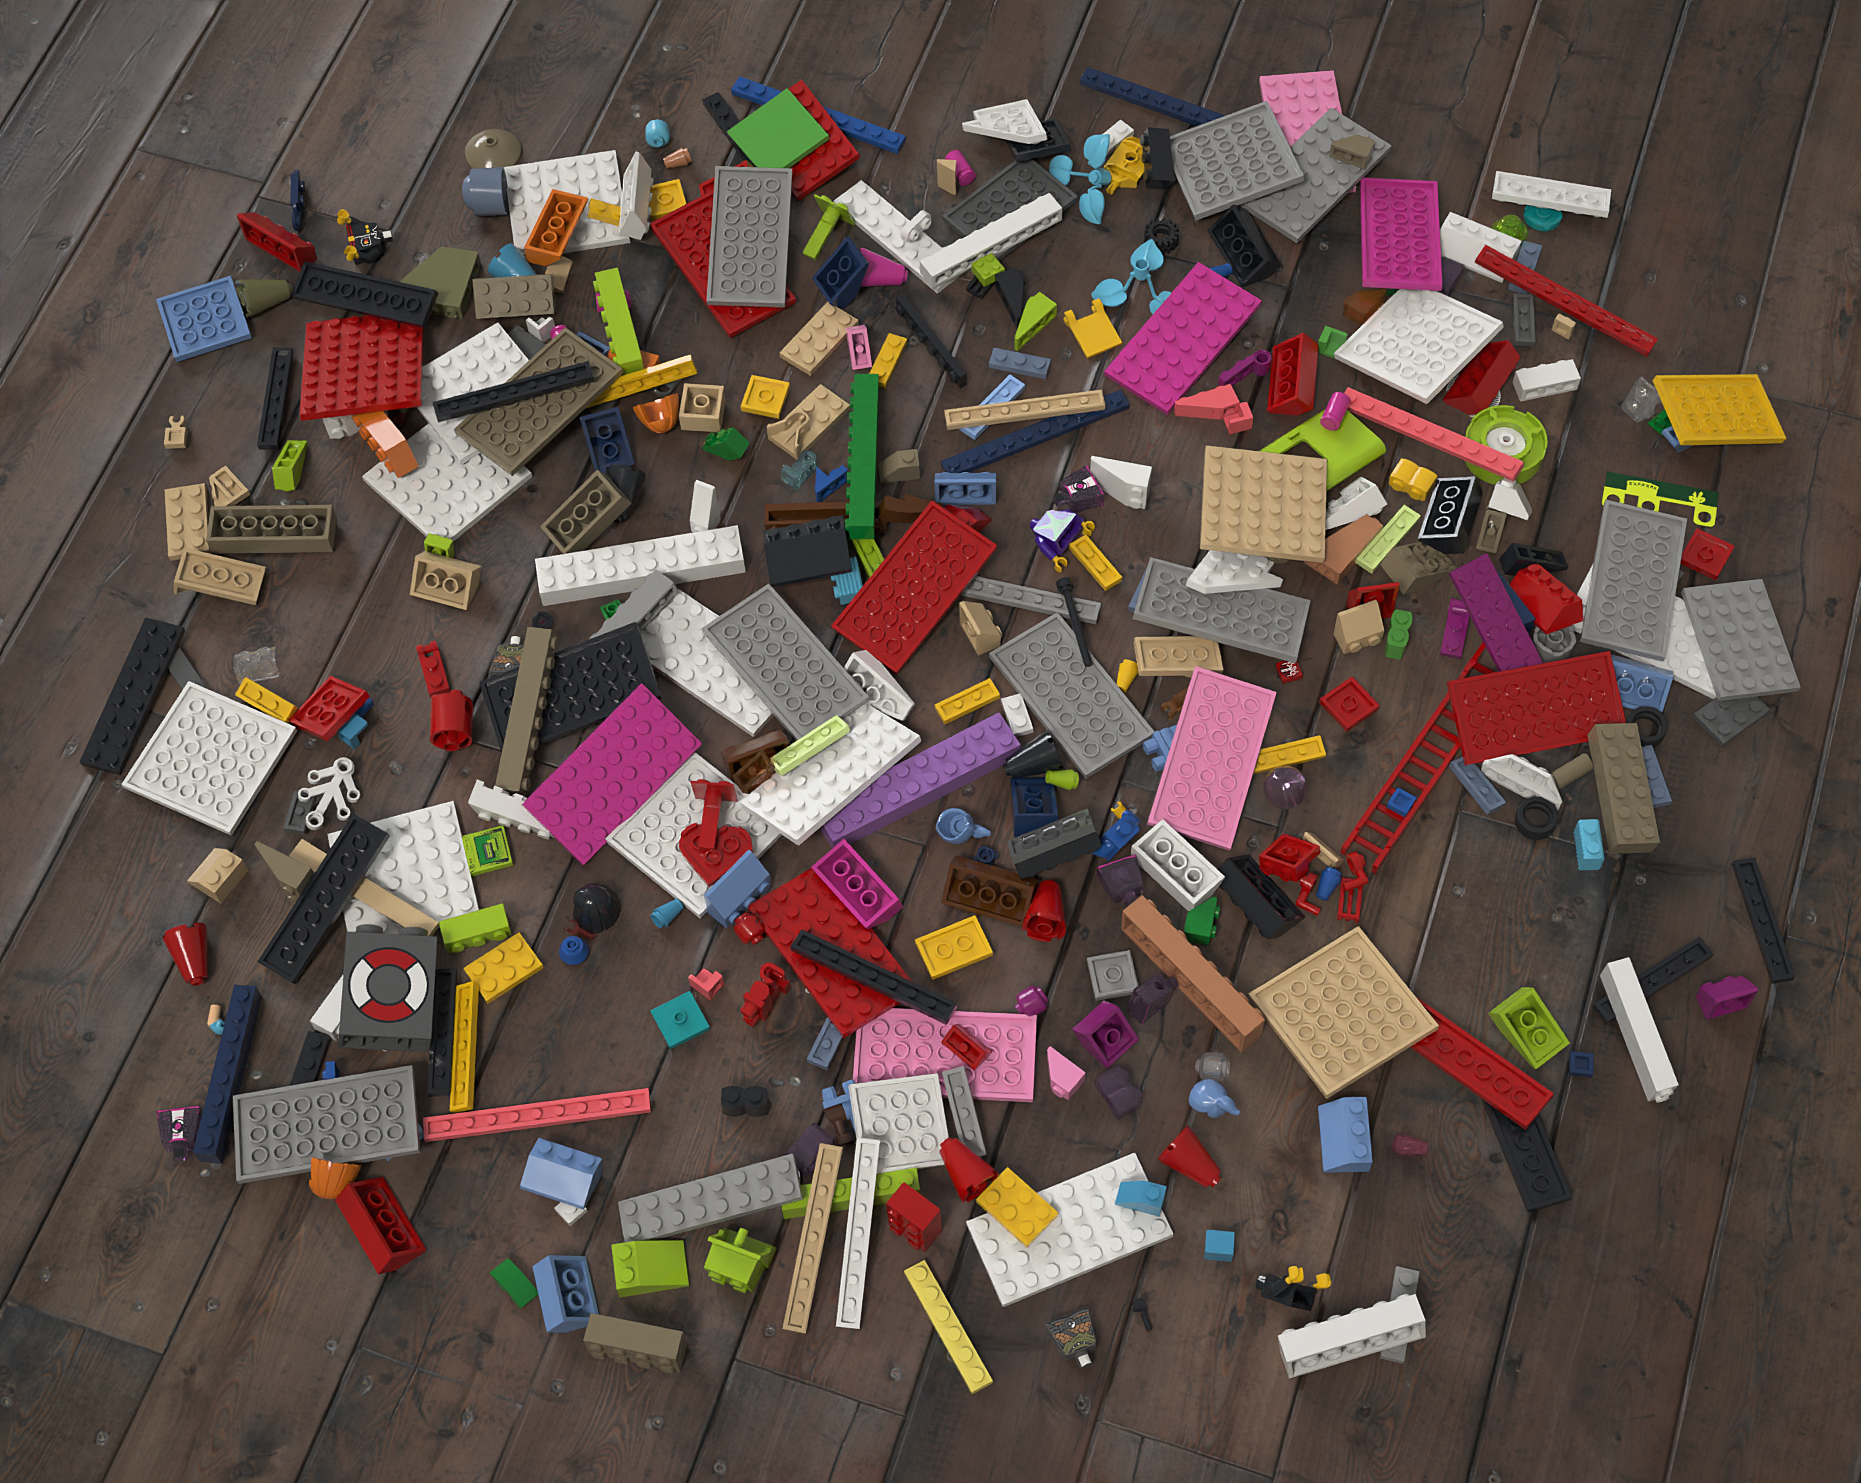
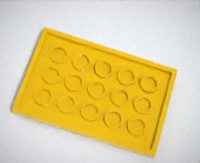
[1652,374,1786,445]

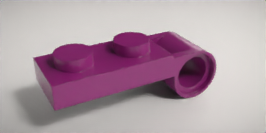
[1218,350,1271,387]
[1440,598,1469,659]

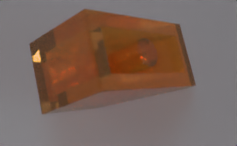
[1343,288,1387,326]
[732,749,775,794]

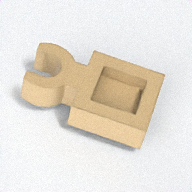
[164,416,188,449]

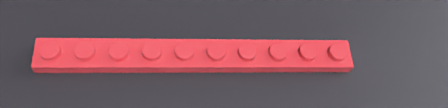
[1344,387,1524,482]
[423,1088,651,1142]

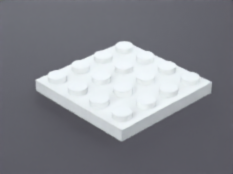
[848,1073,949,1174]

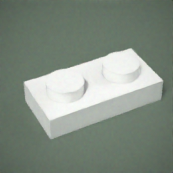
[1102,120,1134,155]
[1001,694,1033,737]

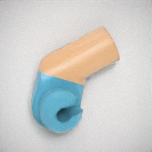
[207,1005,225,1035]

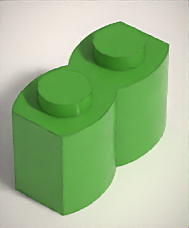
[1385,609,1412,660]

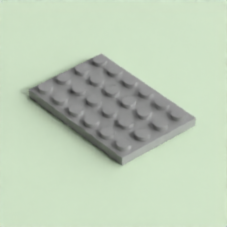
[1681,579,1801,701]

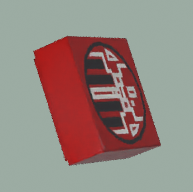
[1275,660,1303,684]

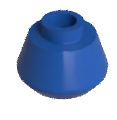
[559,936,589,965]

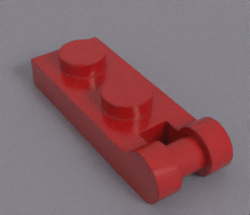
[416,640,450,698]

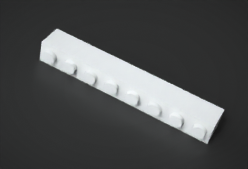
[920,193,1062,288]

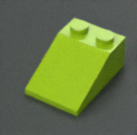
[1488,987,1570,1069]
[612,1240,689,1298]

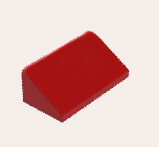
[941,1024,992,1070]

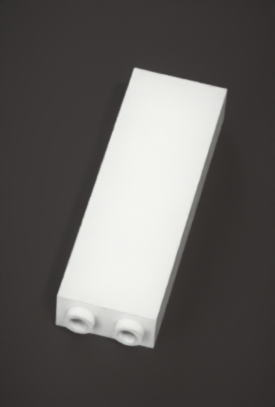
[1600,957,1679,1103]

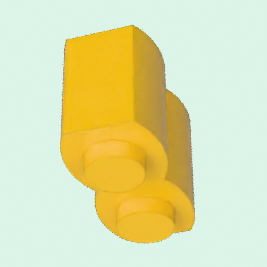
[1389,458,1437,501]

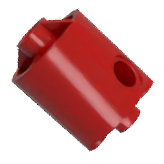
[430,689,473,752]

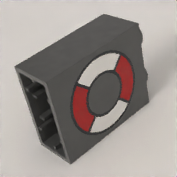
[338,924,437,1052]

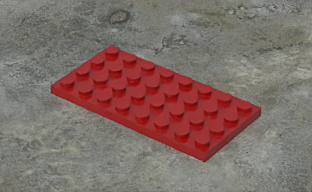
[650,190,796,338]
[831,501,998,675]
[1447,651,1626,766]
[748,868,911,1039]

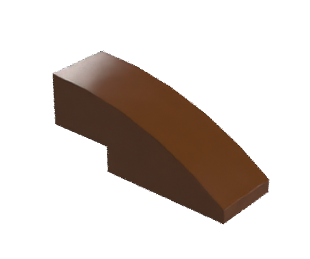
[878,494,943,523]

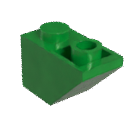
[702,427,750,461]
[1184,897,1220,946]

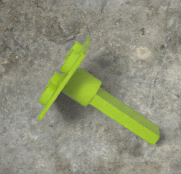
[803,194,855,260]

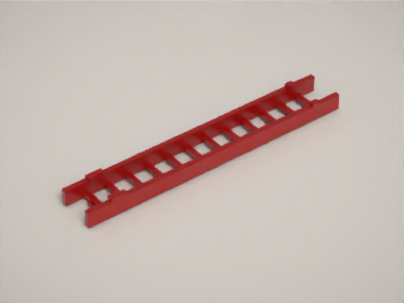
[1340,642,1494,874]

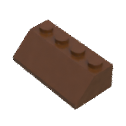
[941,855,1039,926]

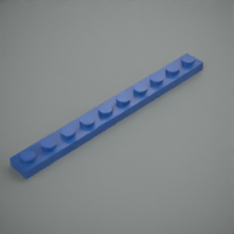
[731,76,906,154]

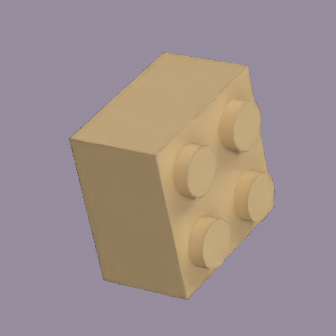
[679,383,726,432]

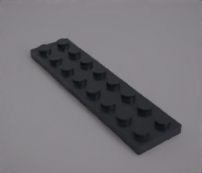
[291,261,439,328]
[80,617,185,775]
[257,814,391,984]

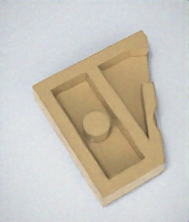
[209,466,250,506]

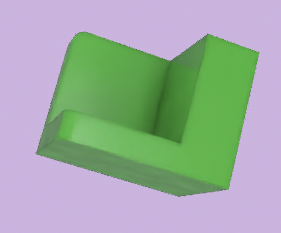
[1318,326,1348,358]

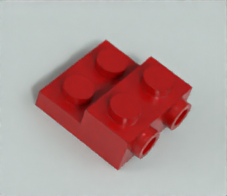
[1259,833,1320,883]

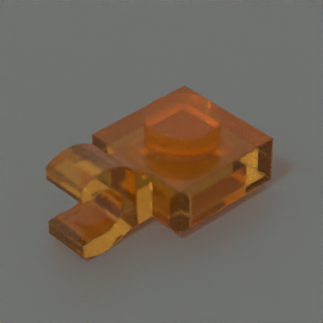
[1160,686,1189,720]

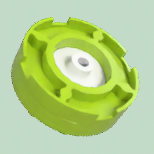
[1465,405,1548,485]

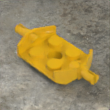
[1104,136,1144,195]

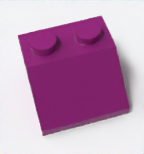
[1695,976,1758,1020]
[1072,1001,1139,1068]

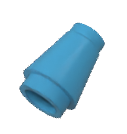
[650,899,684,928]

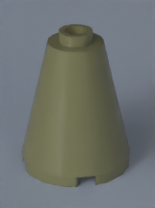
[236,279,292,318]

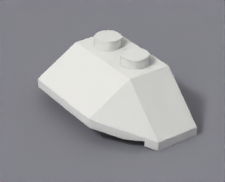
[1481,754,1562,811]

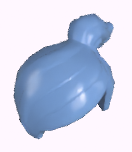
[935,808,991,844]
[1188,1079,1240,1119]

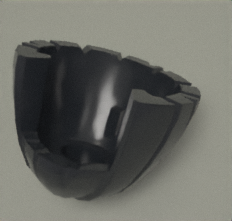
[573,883,620,933]

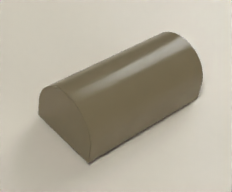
[1551,753,1593,790]

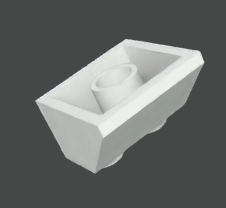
[1488,478,1533,520]

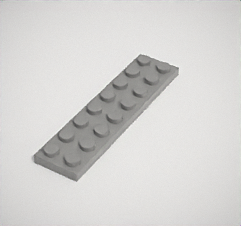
[618,1154,803,1243]

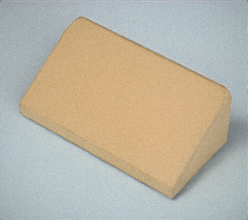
[937,159,957,195]
[545,256,573,293]
[1303,832,1344,869]

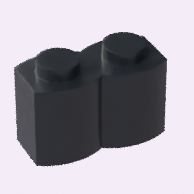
[721,1086,769,1117]

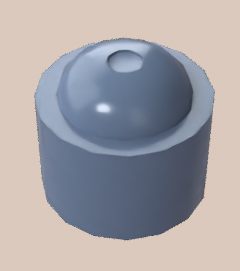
[462,167,509,217]

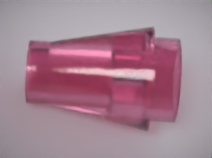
[1392,1133,1428,1156]

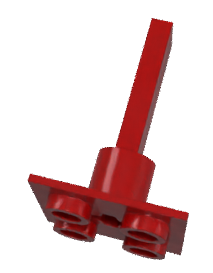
[690,779,738,851]

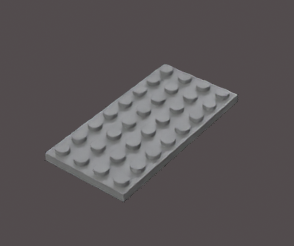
[1239,108,1392,243]
[707,166,792,307]
[1580,500,1687,662]
[1133,557,1311,663]
[702,584,869,741]
[989,612,1154,779]
[233,1065,420,1184]

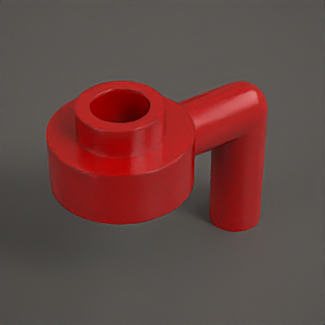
[1342,852,1369,892]
[1295,872,1321,916]

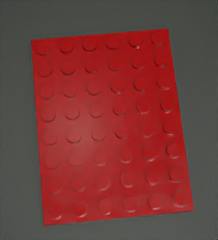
[299,315,424,421]

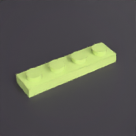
[1356,505,1421,574]
[768,715,850,776]

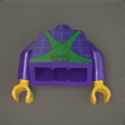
[1030,509,1095,573]

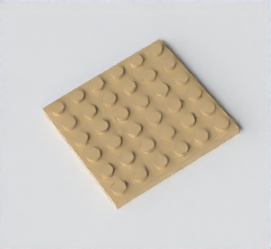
[1200,445,1327,563]
[1248,926,1439,1099]

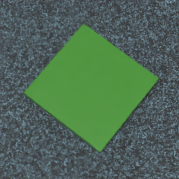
[727,88,830,168]

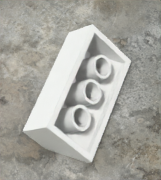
[619,152,653,240]
[1440,212,1521,283]
[1131,819,1225,911]

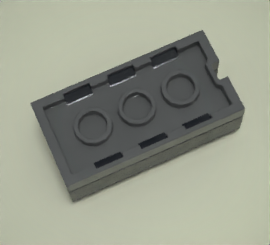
[1007,808,1102,879]

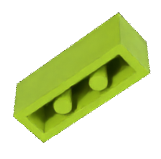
[439,903,512,953]

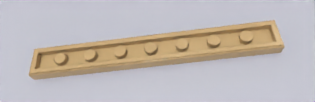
[944,390,1105,430]
[289,839,440,936]
[782,1143,843,1334]

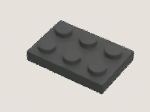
[1692,697,1770,747]

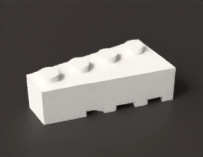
[468,780,554,840]

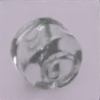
[1195,1052,1230,1082]

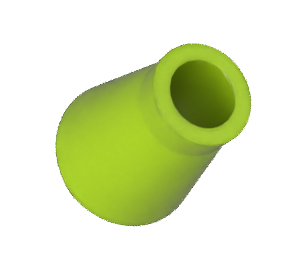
[1045,769,1079,790]

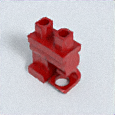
[740,962,791,1028]

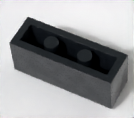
[1140,127,1174,189]

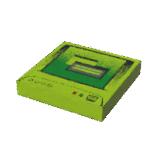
[461,825,513,877]

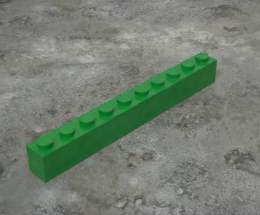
[845,374,879,539]

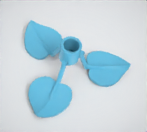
[1049,134,1111,224]
[1091,239,1171,315]

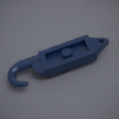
[290,169,305,231]

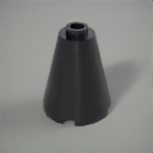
[606,464,646,523]
[1003,730,1065,779]

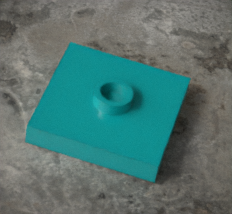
[650,991,710,1050]

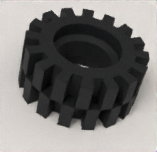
[1144,218,1179,255]

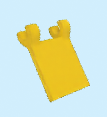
[1063,298,1122,359]

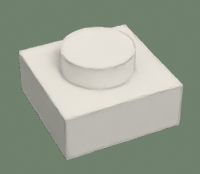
[555,1202,588,1226]

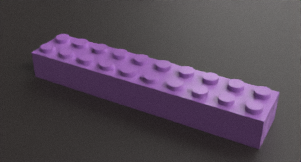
[820,713,1021,849]

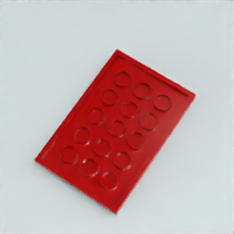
[788,79,861,201]

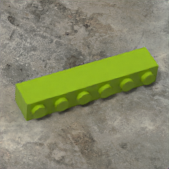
[593,267,644,376]
[781,1168,920,1219]

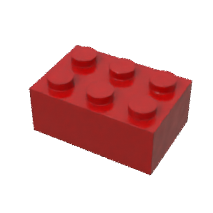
[886,1182,942,1253]

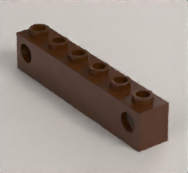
[764,501,887,534]

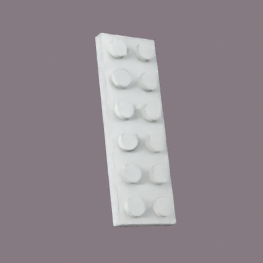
[1492,171,1611,218]

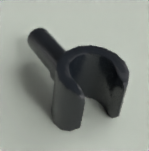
[1132,1299,1152,1331]

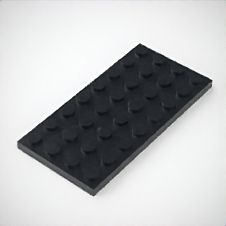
[480,621,662,753]

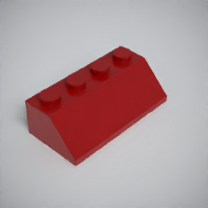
[236,213,318,272]
[1267,333,1318,416]
[1442,340,1521,415]
[1509,564,1583,635]
[335,1177,426,1274]

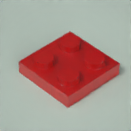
[1680,528,1735,580]
[1319,677,1380,732]

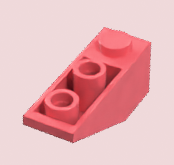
[1174,384,1240,420]

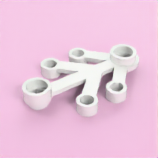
[298,757,360,830]

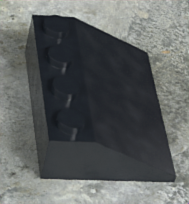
[763,515,852,587]

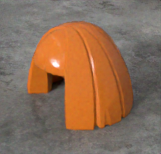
[633,393,679,433]
[309,1157,361,1199]

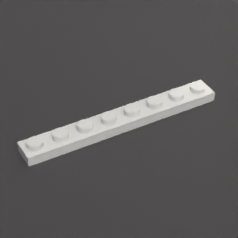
[836,1138,880,1329]

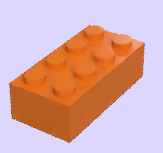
[351,411,418,478]

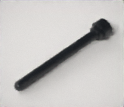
[1056,577,1092,667]

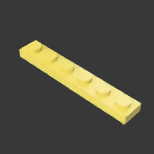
[904,1260,993,1394]

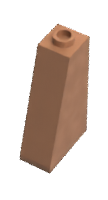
[1304,514,1383,585]

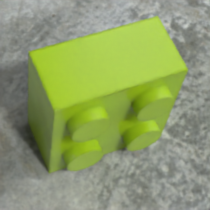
[971,253,1005,287]
[424,533,455,558]

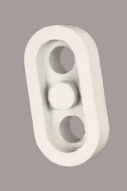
[901,210,932,243]

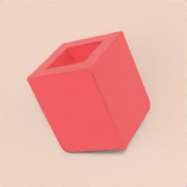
[1223,402,1253,434]
[688,969,724,1000]

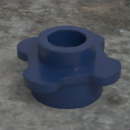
[973,846,998,866]

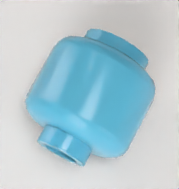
[645,119,670,148]

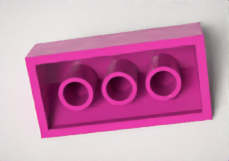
[811,839,903,929]

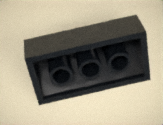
[1207,204,1281,287]
[1418,476,1483,554]
[1218,854,1305,940]

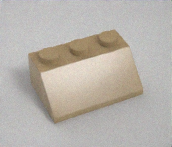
[410,551,482,610]

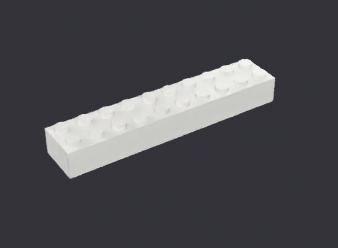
[535,525,746,606]

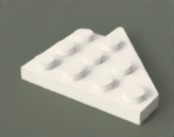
[962,99,1047,144]
[1186,550,1283,594]

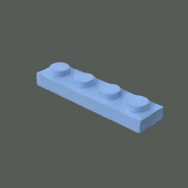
[959,375,1025,440]

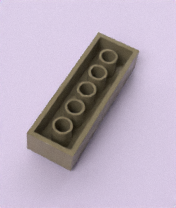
[206,505,337,554]
[1587,723,1660,854]

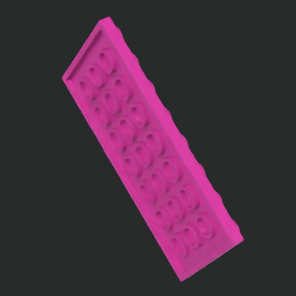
[1360,178,1442,291]
[1104,262,1262,415]
[521,683,702,865]

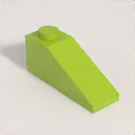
[1015,292,1057,351]
[272,440,308,491]

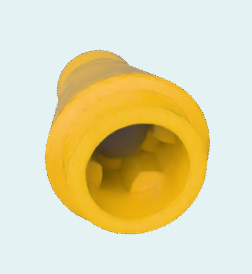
[1116,659,1139,692]

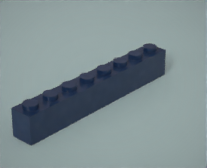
[193,984,262,1164]

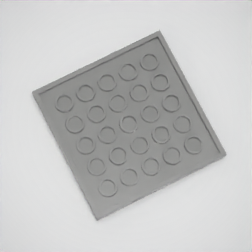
[1170,101,1305,221]

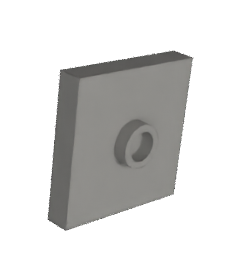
[1087,950,1139,1001]

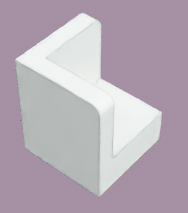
[526,317,555,342]

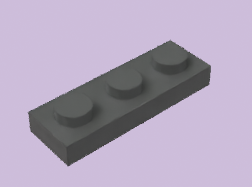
[1512,294,1535,347]

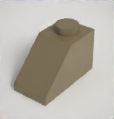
[1329,134,1375,170]
[878,449,920,483]
[1476,505,1507,553]

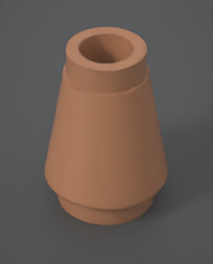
[663,147,692,169]

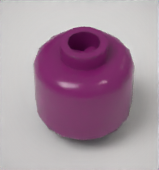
[1015,985,1049,1016]

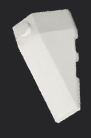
[1325,477,1387,530]
[844,650,915,721]

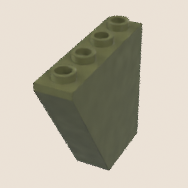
[400,247,481,319]

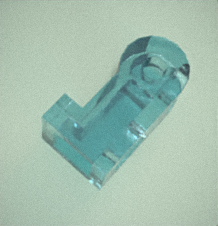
[781,451,817,490]

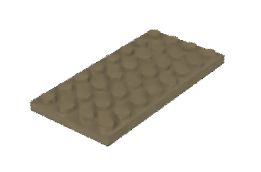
[454,327,623,476]

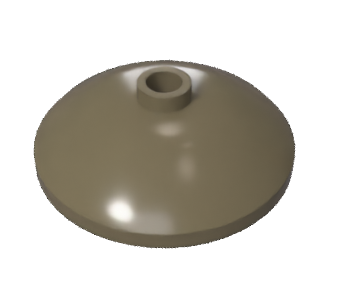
[465,129,522,169]

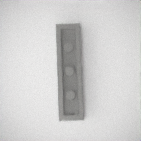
[942,1066,987,1157]
[1380,1266,1420,1364]

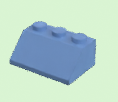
[935,472,996,505]
[1611,654,1673,713]
[704,850,771,928]
[1318,1097,1372,1173]
[520,1138,602,1210]
[532,1255,599,1333]

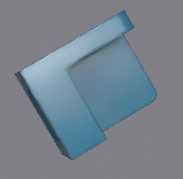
[337,713,368,750]
[1204,1230,1235,1262]

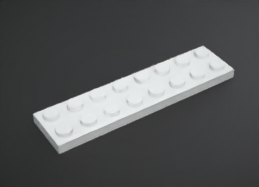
[833,180,965,294]

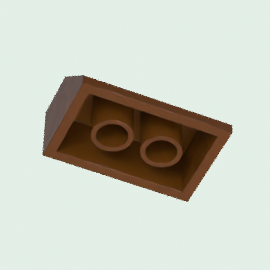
[721,729,789,782]

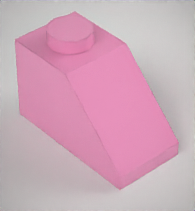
[845,325,872,370]
[1047,1046,1086,1101]

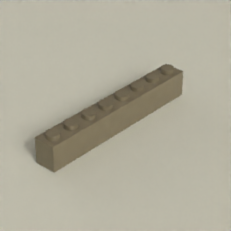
[495,627,559,797]

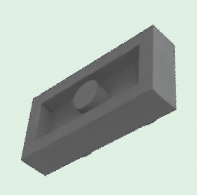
[283,791,317,835]

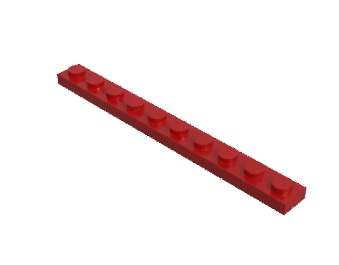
[1474,244,1658,357]

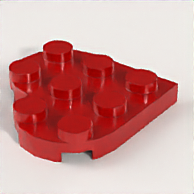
[679,823,753,888]

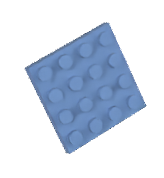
[156,276,252,362]

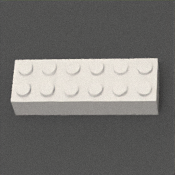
[1278,1294,1426,1379]

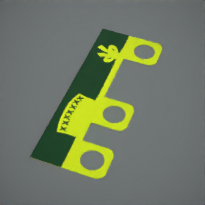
[1602,471,1719,527]

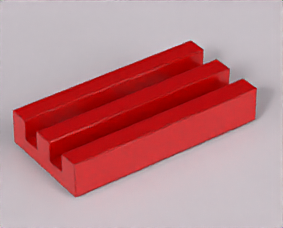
[1337,877,1363,923]

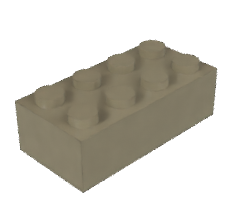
[472,273,557,319]
[540,470,631,554]
[583,1313,687,1374]

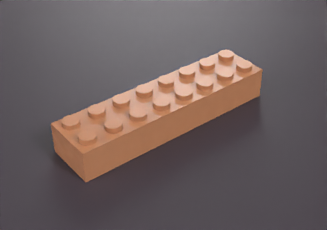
[1121,895,1265,1053]

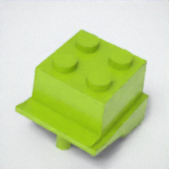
[704,1228,777,1294]

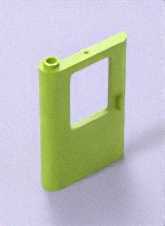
[1260,408,1386,492]

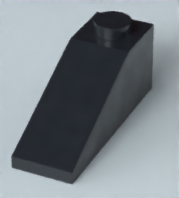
[995,268,1026,330]
[1499,543,1568,576]

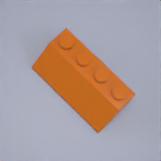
[524,189,588,266]

